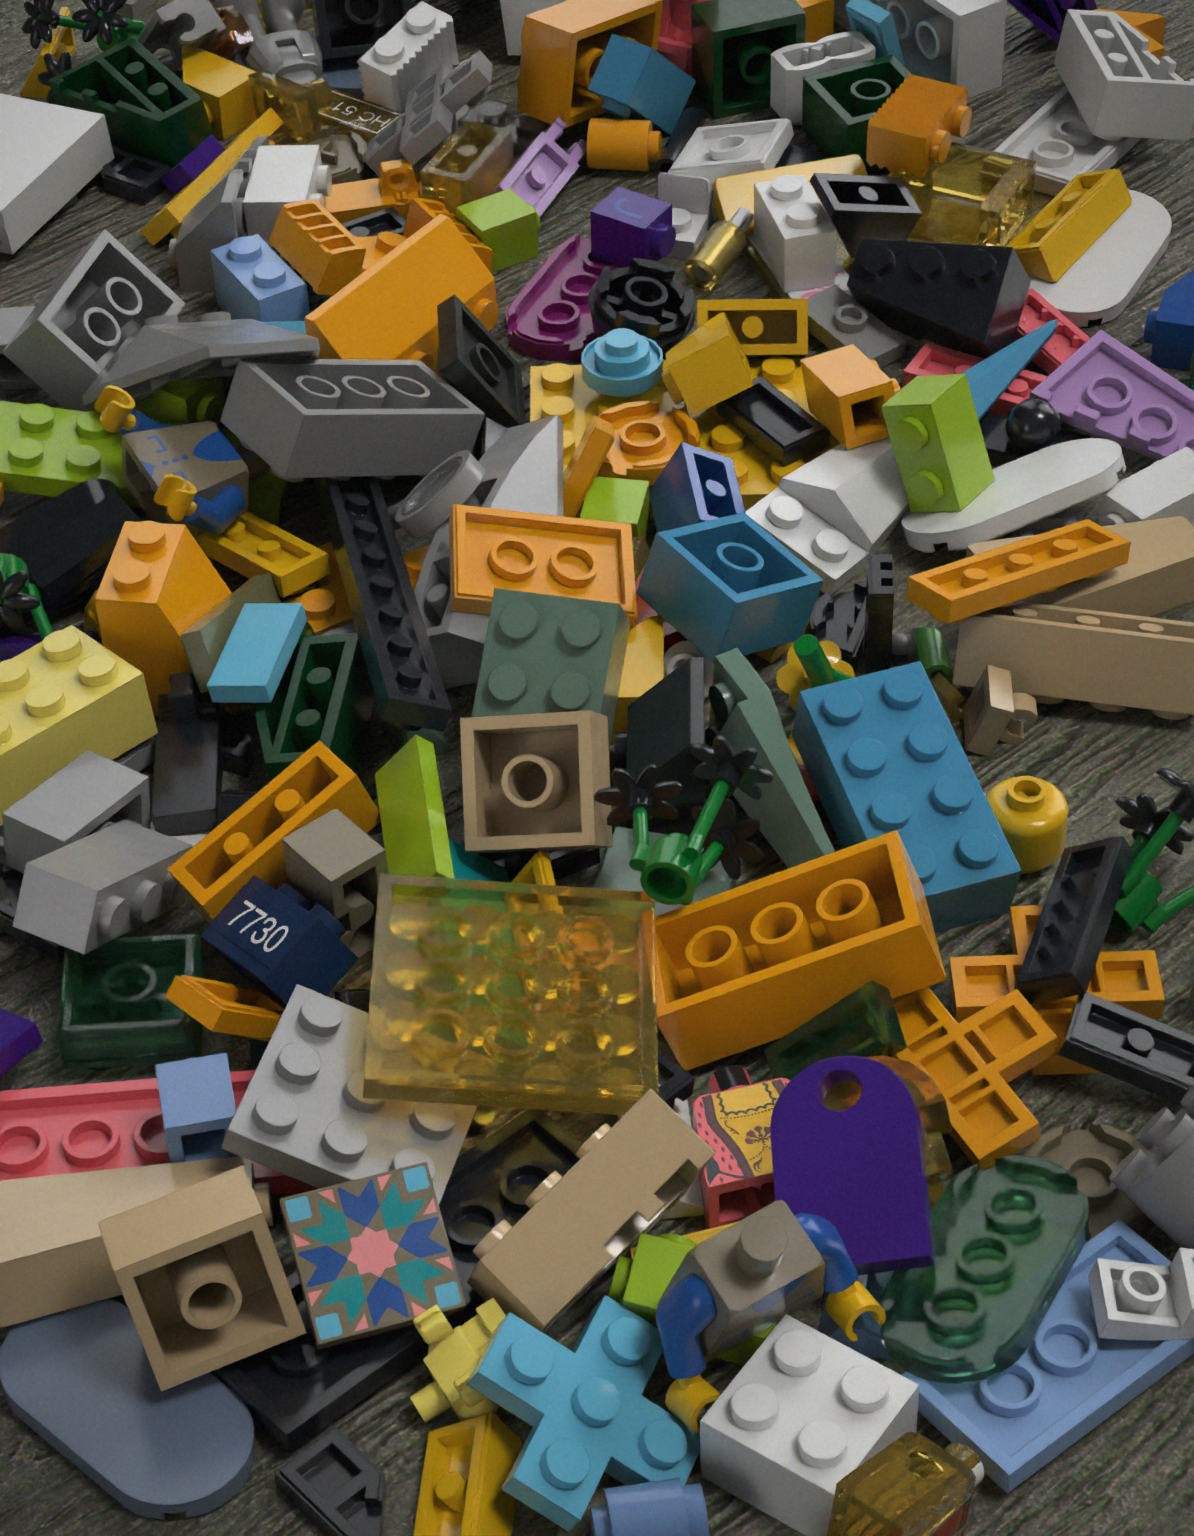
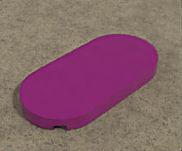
[505,234,626,361]

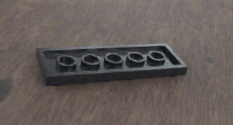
[210,1104,583,1454]

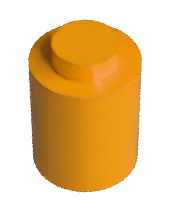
[587,118,662,172]

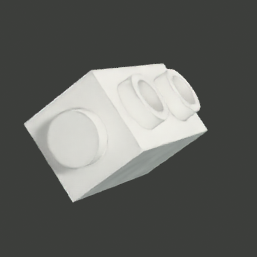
[1098,446,1194,526]

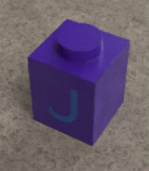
[590,186,676,267]

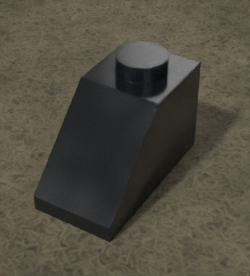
[810,173,922,259]

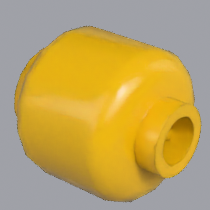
[986,776,1069,874]

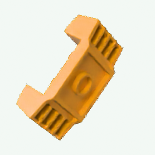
[268,198,493,296]

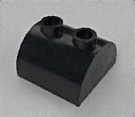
[311,0,413,62]

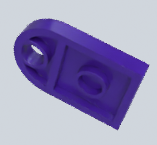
[770,1056,935,1276]

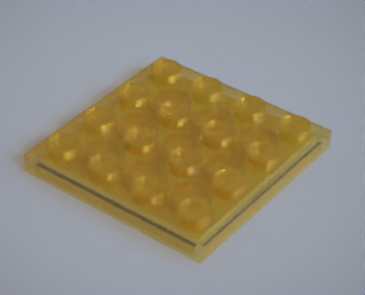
[363,873,659,1115]

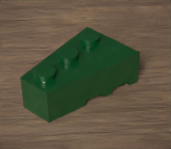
[48,37,214,168]
[254,632,375,781]

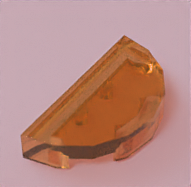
[210,4,254,60]

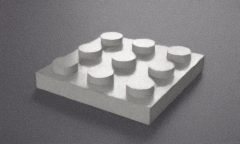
[221,984,494,1204]

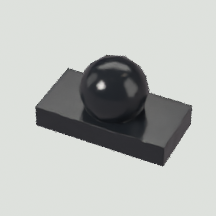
[980,399,1096,467]

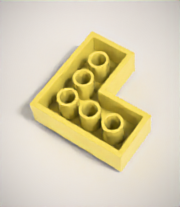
[0,625,158,826]

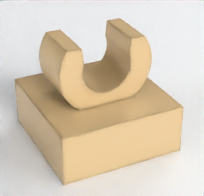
[963,664,1038,757]

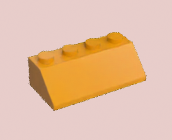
[304,213,499,373]

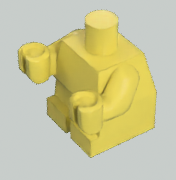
[409,1297,511,1423]

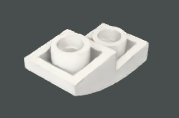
[1088,1248,1194,1341]

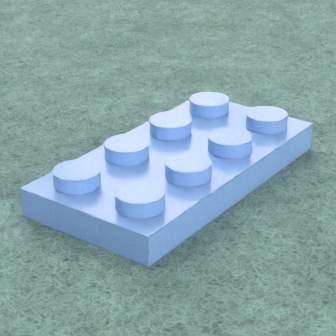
[902,1219,1194,1494]

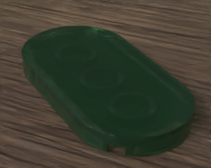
[879,1155,1090,1384]

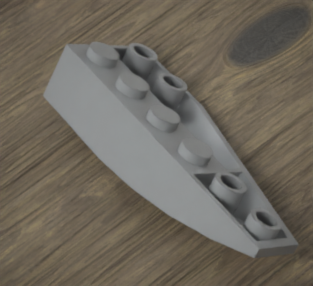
[414,414,564,690]

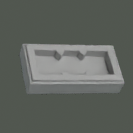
[807,284,907,369]

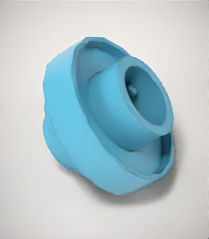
[581,328,663,397]

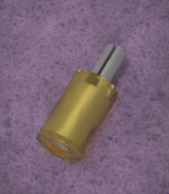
[682,207,754,291]

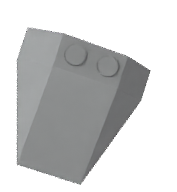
[82,311,320,407]

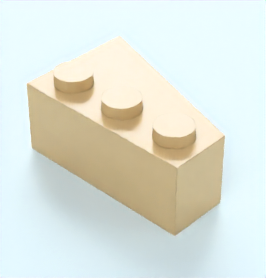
[467,1088,716,1333]

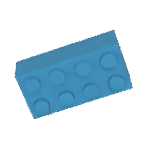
[792,661,1021,933]

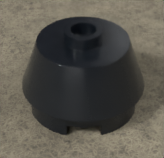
[588,258,695,360]

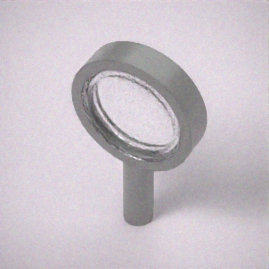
[388,450,485,538]

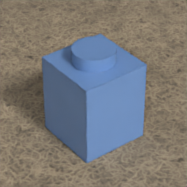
[155,1052,239,1163]

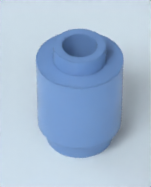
[590,1478,710,1536]

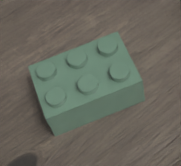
[461,588,631,775]

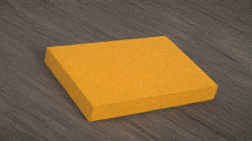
[449,504,637,629]

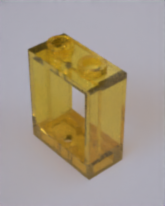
[888,142,1036,246]

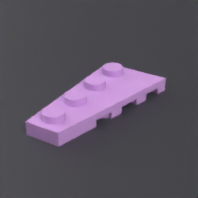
[1029,329,1194,461]

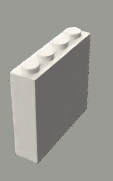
[0,93,114,255]

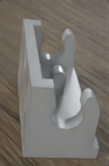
[138,0,226,73]

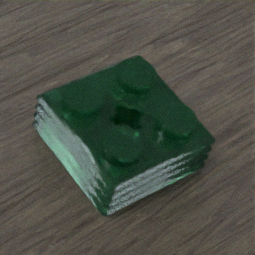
[56,934,206,1071]

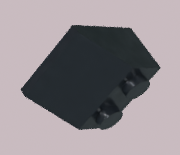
[614,657,705,834]

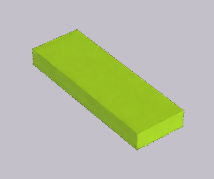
[375,734,455,922]

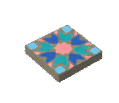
[280,1161,466,1350]

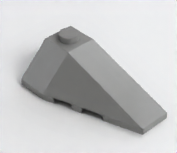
[168,135,269,292]

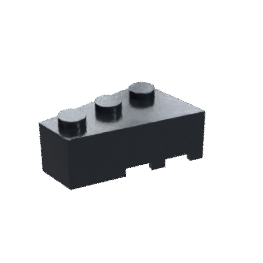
[847,238,1031,359]

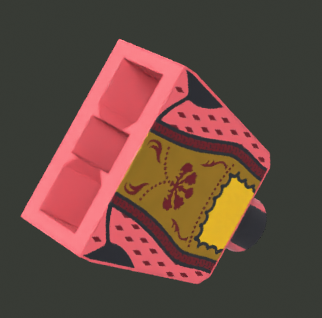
[692,1065,791,1229]

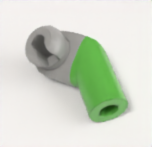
[891,627,953,687]

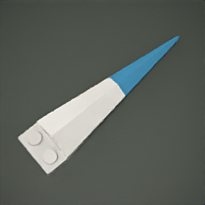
[745,319,1058,595]

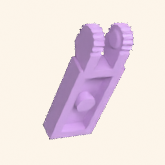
[490,117,587,217]

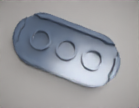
[0,1298,255,1519]

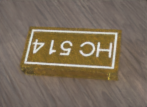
[300,88,402,145]

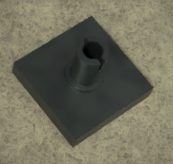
[437,294,525,428]

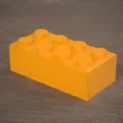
[639,830,947,1071]

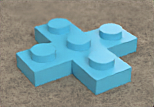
[466,1295,700,1532]

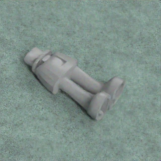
[215,0,322,102]

